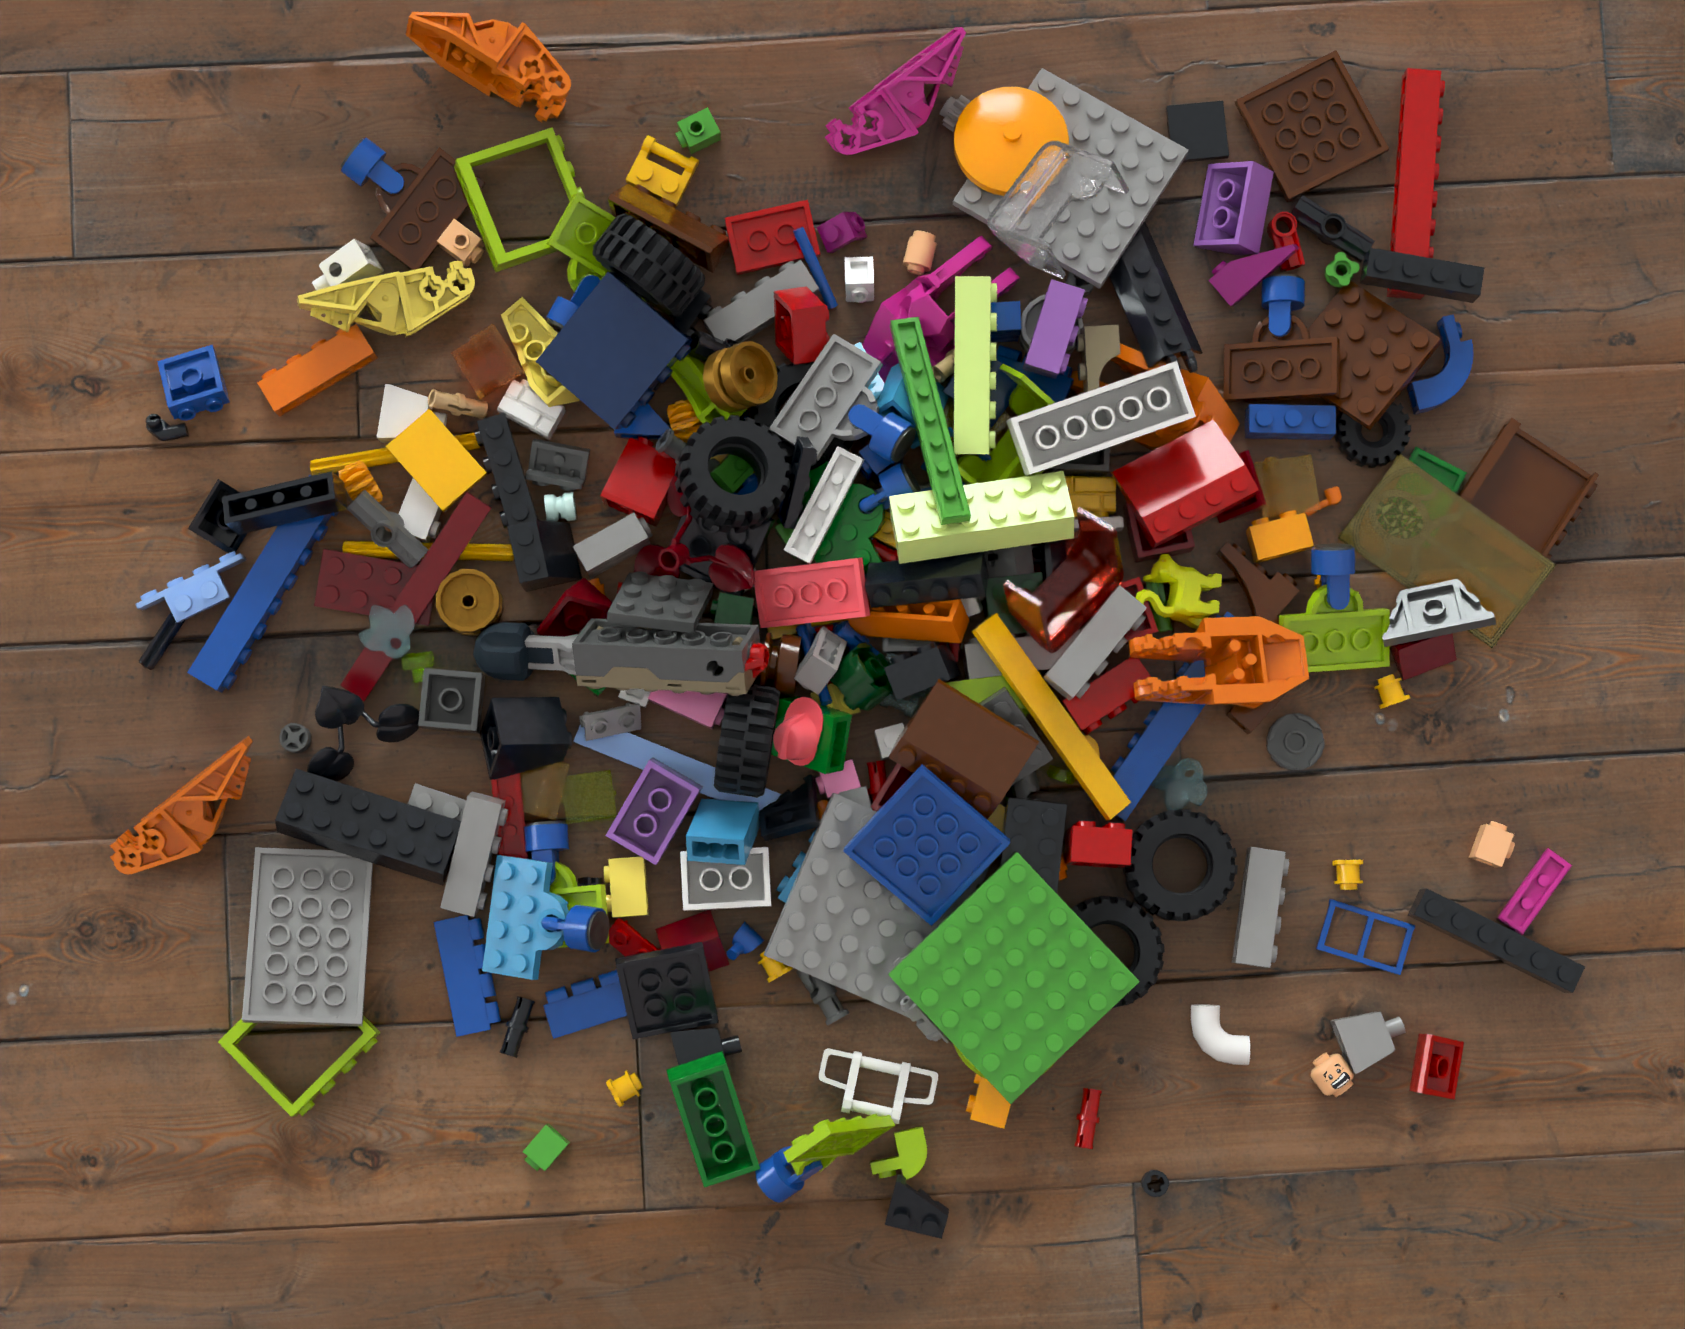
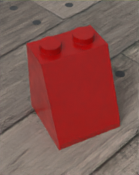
[600,437,677,527]

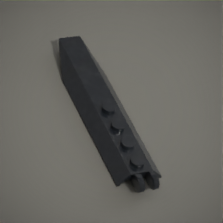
[1109,221,1202,373]

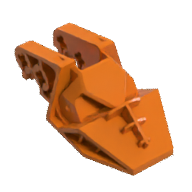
[406,12,571,123]
[1070,343,1240,450]
[1128,616,1309,709]
[110,736,253,874]

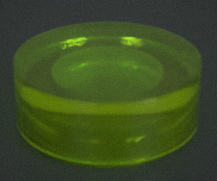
[1047,765,1076,785]

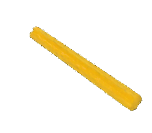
[310,432,480,475]
[342,541,514,561]

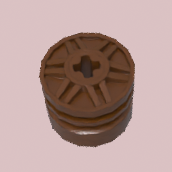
[753,631,802,696]

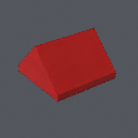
[1409,1033,1464,1100]

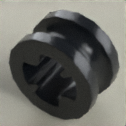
[1141,1170,1169,1197]

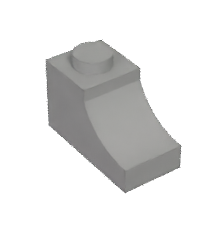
[794,626,847,695]

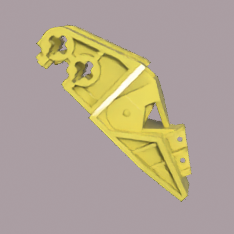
[297,260,475,338]

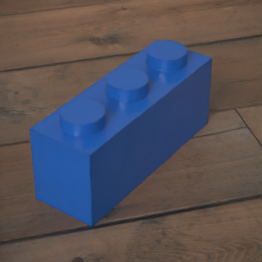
[1245,404,1336,440]

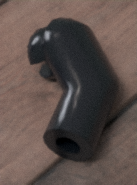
[145,414,189,441]

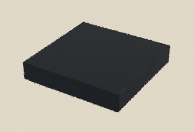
[1166,101,1229,162]

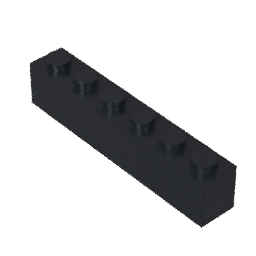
[1408,888,1585,993]

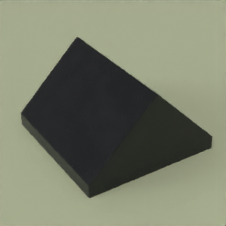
[188,479,247,553]

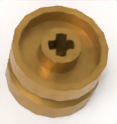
[703,341,778,413]
[436,569,503,636]

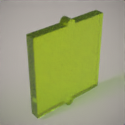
[560,770,617,824]

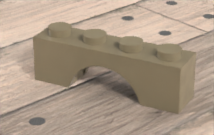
[1076,325,1121,394]

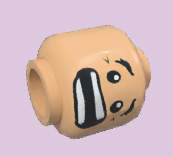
[1311,1052,1354,1097]

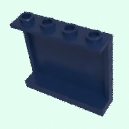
[536,271,693,429]

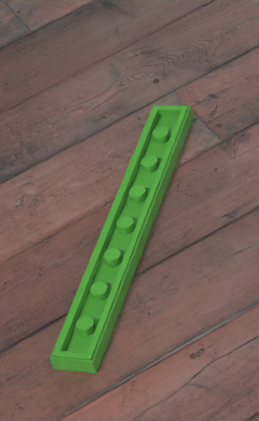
[889,317,971,525]

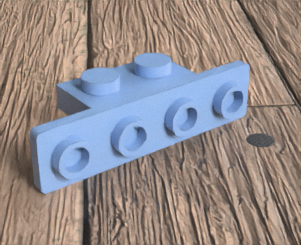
[135,551,246,623]

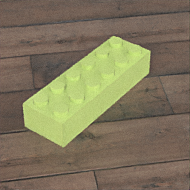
[954,276,997,454]
[889,471,1074,564]

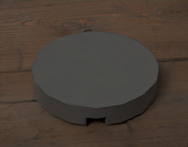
[1266,713,1325,771]

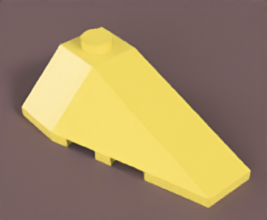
[501,297,580,407]

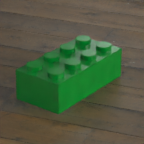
[666,1051,760,1188]

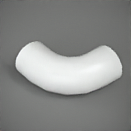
[1190,1004,1250,1065]

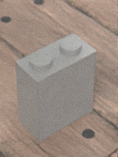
[573,513,653,579]

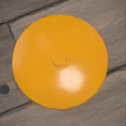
[954,87,1069,197]

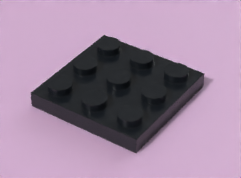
[669,515,775,596]
[615,942,719,1039]

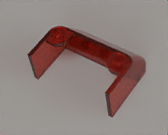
[1003,507,1124,653]

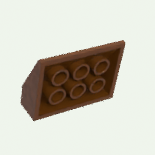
[608,184,729,273]
[888,679,1039,819]

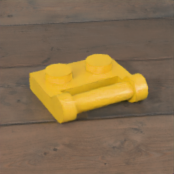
[625,135,699,206]

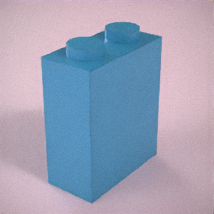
[877,363,948,449]
[686,799,760,865]

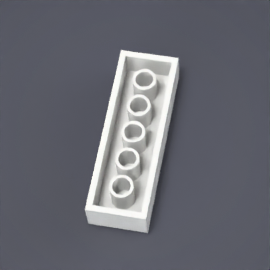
[1006,361,1196,476]

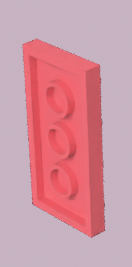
[754,557,870,628]

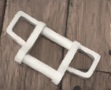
[819,1048,938,1124]

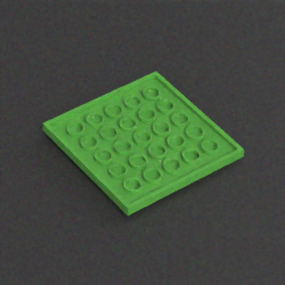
[888,852,1140,1104]

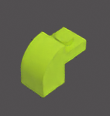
[870,1126,927,1180]

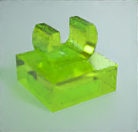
[401,651,434,683]

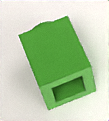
[523,1123,570,1171]

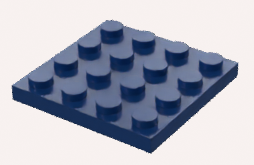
[843,764,1011,926]

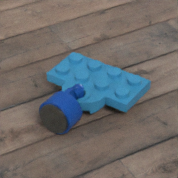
[482,855,609,980]

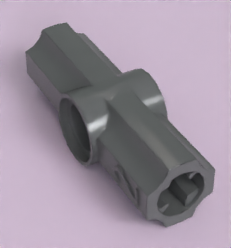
[346,490,428,568]

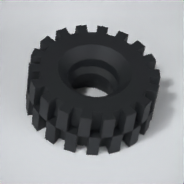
[1335,402,1411,468]

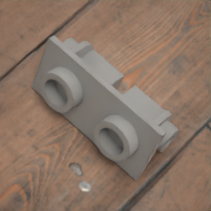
[579,703,641,741]
[900,996,949,1043]

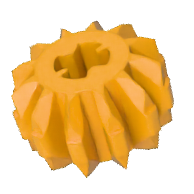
[667,399,702,443]
[339,460,383,502]

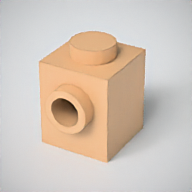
[437,219,484,267]
[1469,821,1515,868]

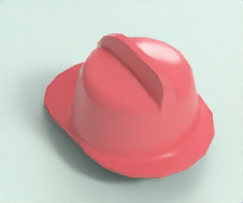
[773,697,824,766]

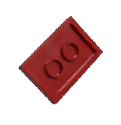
[724,200,820,275]

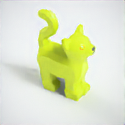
[1135,554,1222,629]

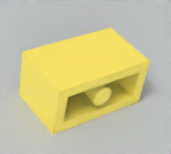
[604,857,649,918]

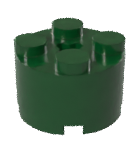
[830,643,893,711]

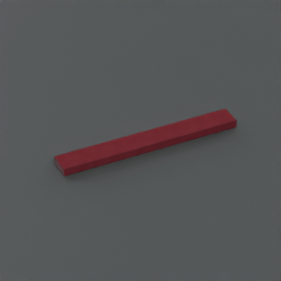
[340,492,492,701]

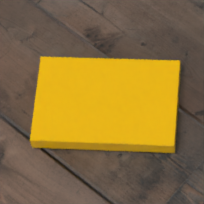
[386,409,487,512]

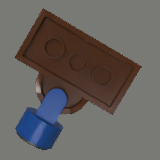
[340,137,485,270]
[1223,274,1340,403]

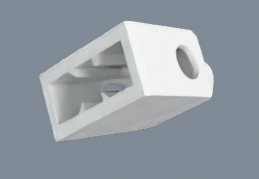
[312,239,384,291]
[377,384,447,443]

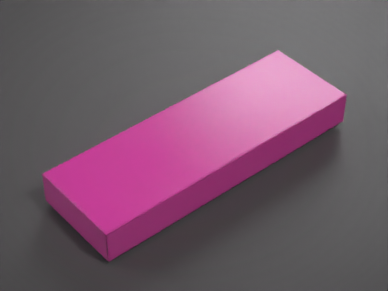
[1496,848,1572,935]

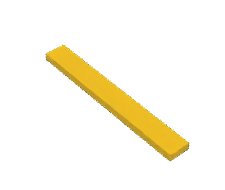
[971,613,1131,821]

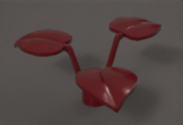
[633,474,755,592]

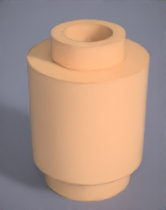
[903,230,937,275]

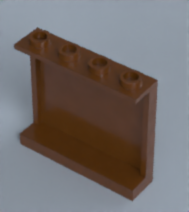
[1447,418,1599,573]

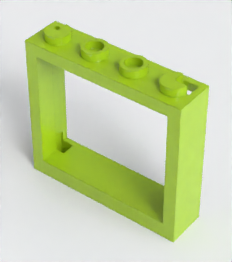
[454,127,585,272]
[218,1015,380,1117]

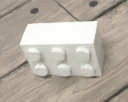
[680,847,772,911]

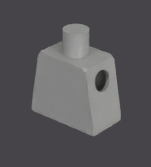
[1330,1012,1406,1074]

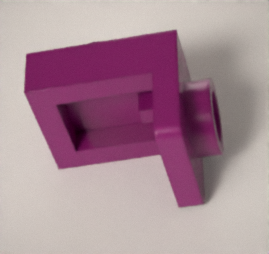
[816,212,867,253]

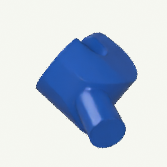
[726,922,765,960]

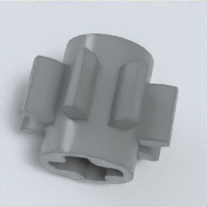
[940,95,971,132]

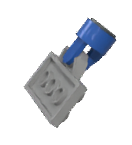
[770,334,916,463]

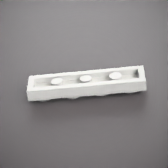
[784,446,864,564]

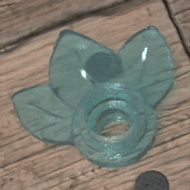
[359,605,415,658]
[1151,758,1208,811]

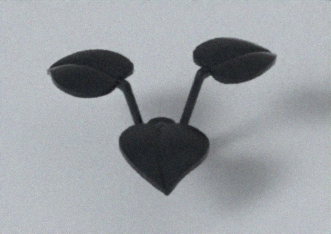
[307,686,420,781]

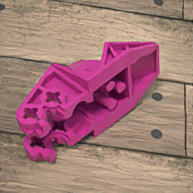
[825,27,966,155]
[862,236,1020,384]

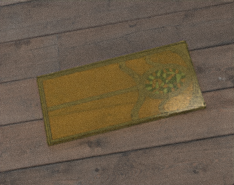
[1338,454,1556,648]

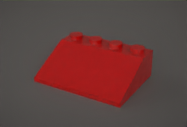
[1111,420,1259,549]

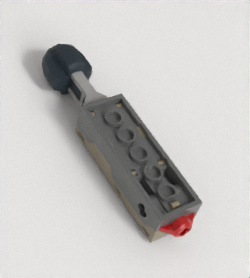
[473,618,769,696]

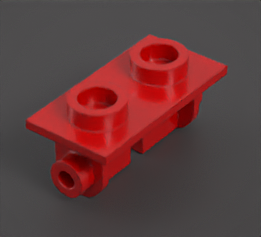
[609,918,661,957]

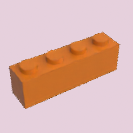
[257,324,378,417]
[847,598,970,643]

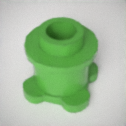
[1325,252,1360,288]

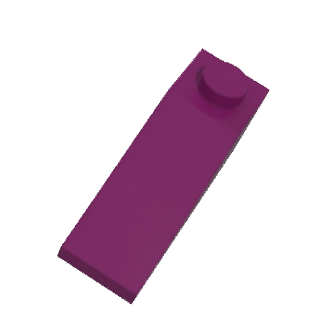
[1208,244,1300,306]

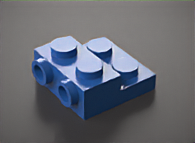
[157,345,230,421]

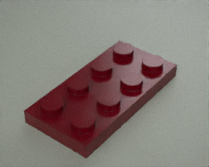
[314,548,435,626]

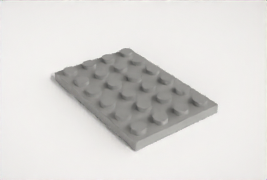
[242,847,373,1026]

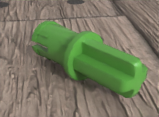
[1146,582,1173,633]

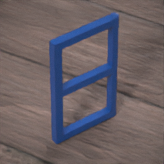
[1316,899,1415,975]

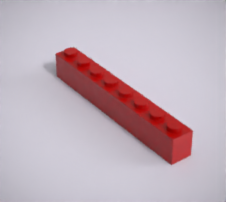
[1387,68,1445,300]

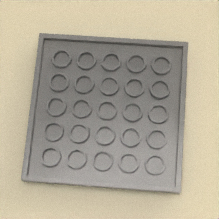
[953,68,1189,289]
[764,793,990,1021]

